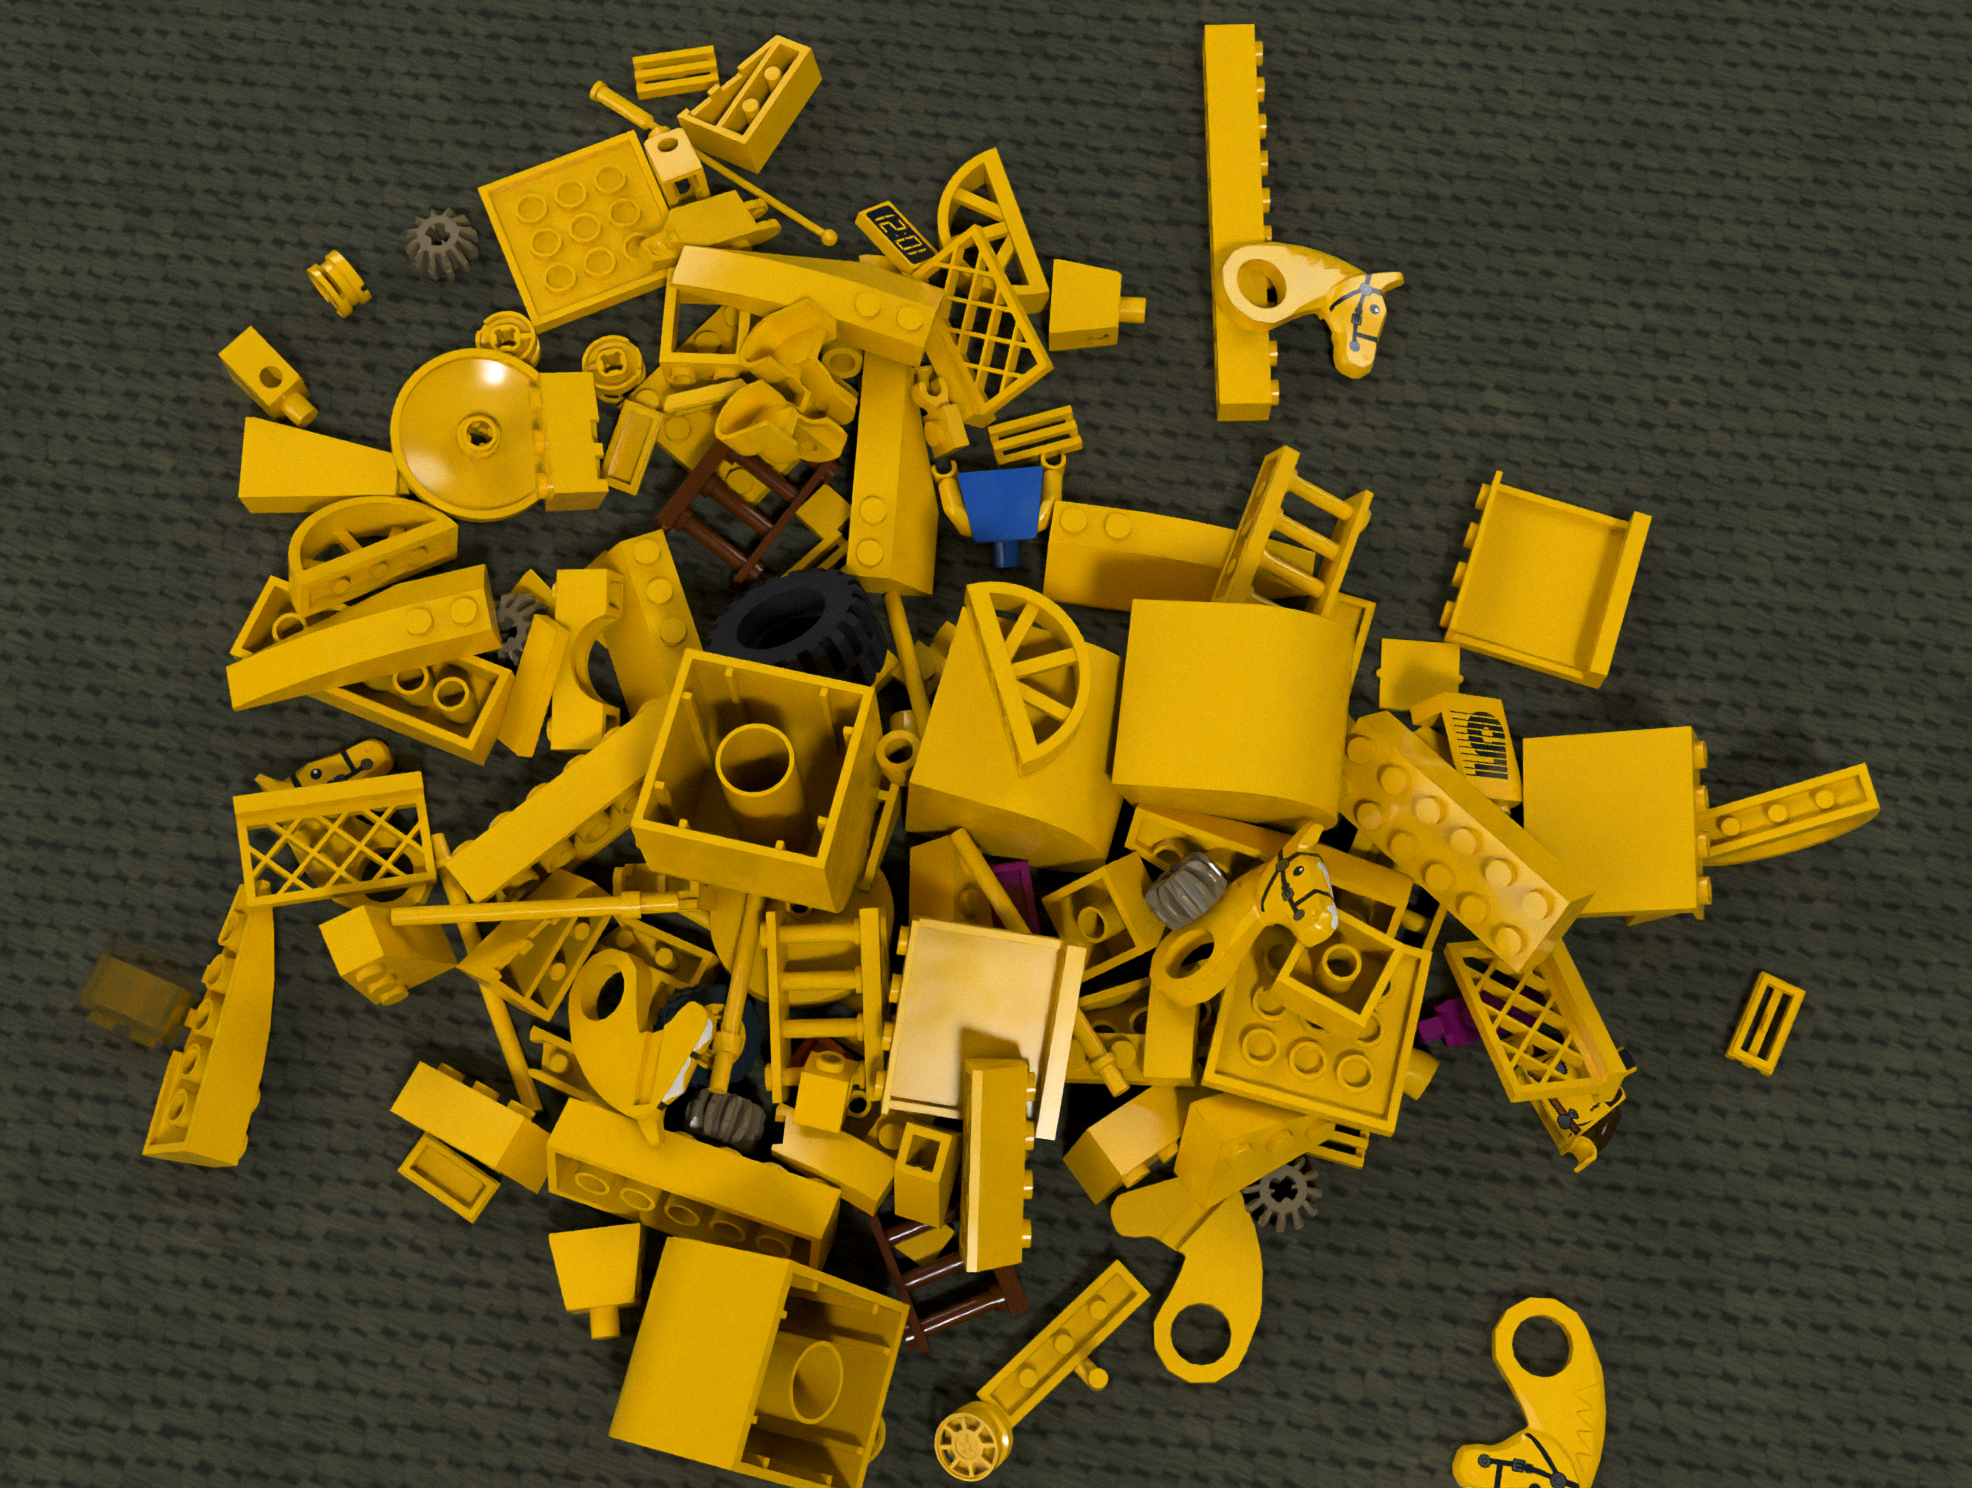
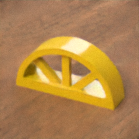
[937,147,1050,314]
[288,496,459,619]
[964,581,1092,778]
[1701,763,1880,866]

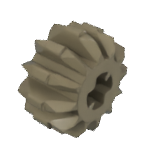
[406,207,479,282]
[485,593,549,667]
[1144,851,1228,930]
[682,1088,766,1154]
[1240,1156,1322,1234]

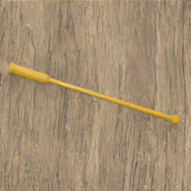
[590,81,838,246]

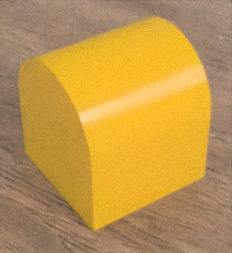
[1111,599,1355,835]
[905,607,1126,873]
[630,648,883,913]
[608,1237,910,1488]

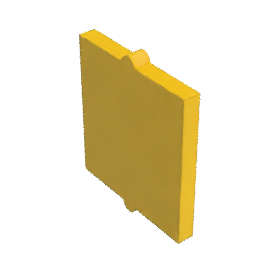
[1375,638,1464,712]

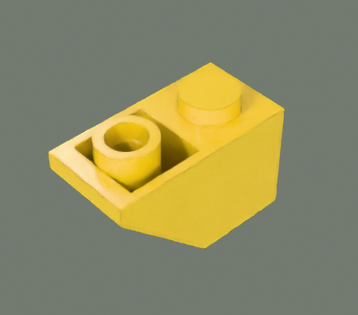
[894,1121,963,1229]

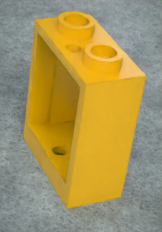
[659,268,757,386]

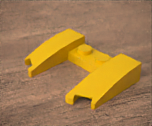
[528,915,723,1117]
[1064,947,1201,1087]
[771,1014,939,1216]

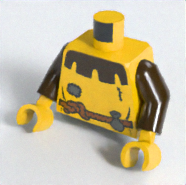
[1501,1034,1637,1173]

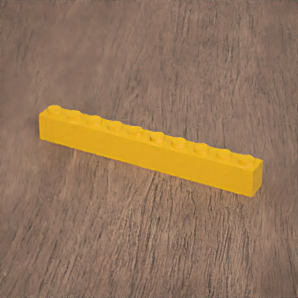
[1202,24,1279,421]

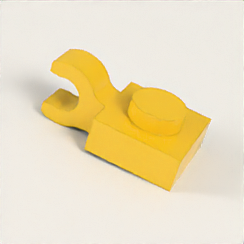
[911,377,970,459]
[891,621,956,702]

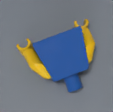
[931,453,1067,568]

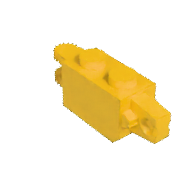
[638,190,781,271]

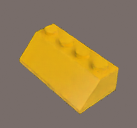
[587,529,703,720]
[959,1058,1036,1272]

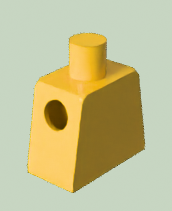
[644,126,711,212]
[1049,259,1146,351]
[218,326,318,429]
[549,1223,647,1340]

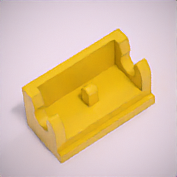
[613,863,715,914]

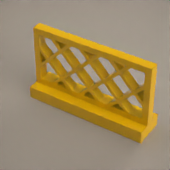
[900,224,1054,428]
[233,771,437,911]
[1443,938,1627,1103]

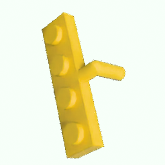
[976,1259,1151,1429]

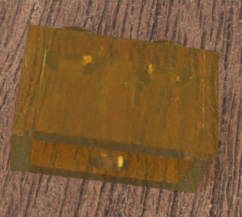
[76,953,198,1049]

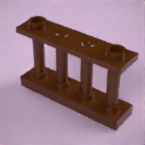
[651,438,845,591]
[853,1128,1030,1357]

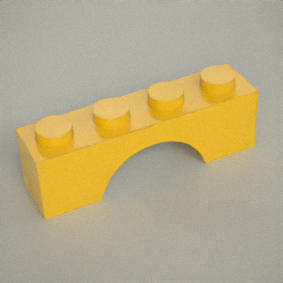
[547,569,624,753]

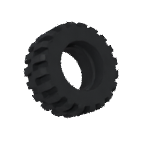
[705,567,888,687]

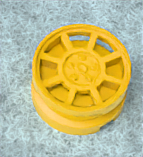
[306,250,372,319]
[475,311,541,368]
[582,335,646,404]
[934,1401,1013,1482]

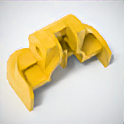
[715,298,858,464]

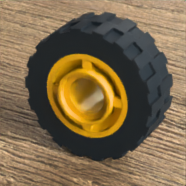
[652,984,762,1089]

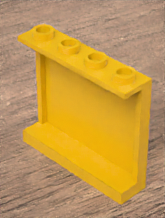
[1439,470,1652,689]
[1523,726,1712,920]
[873,915,1087,1140]

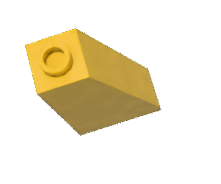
[238,417,413,513]

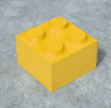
[1041,851,1172,983]
[1267,907,1407,1045]

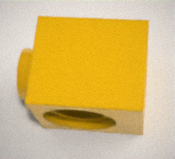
[792,1051,858,1133]

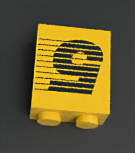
[1409,691,1523,816]

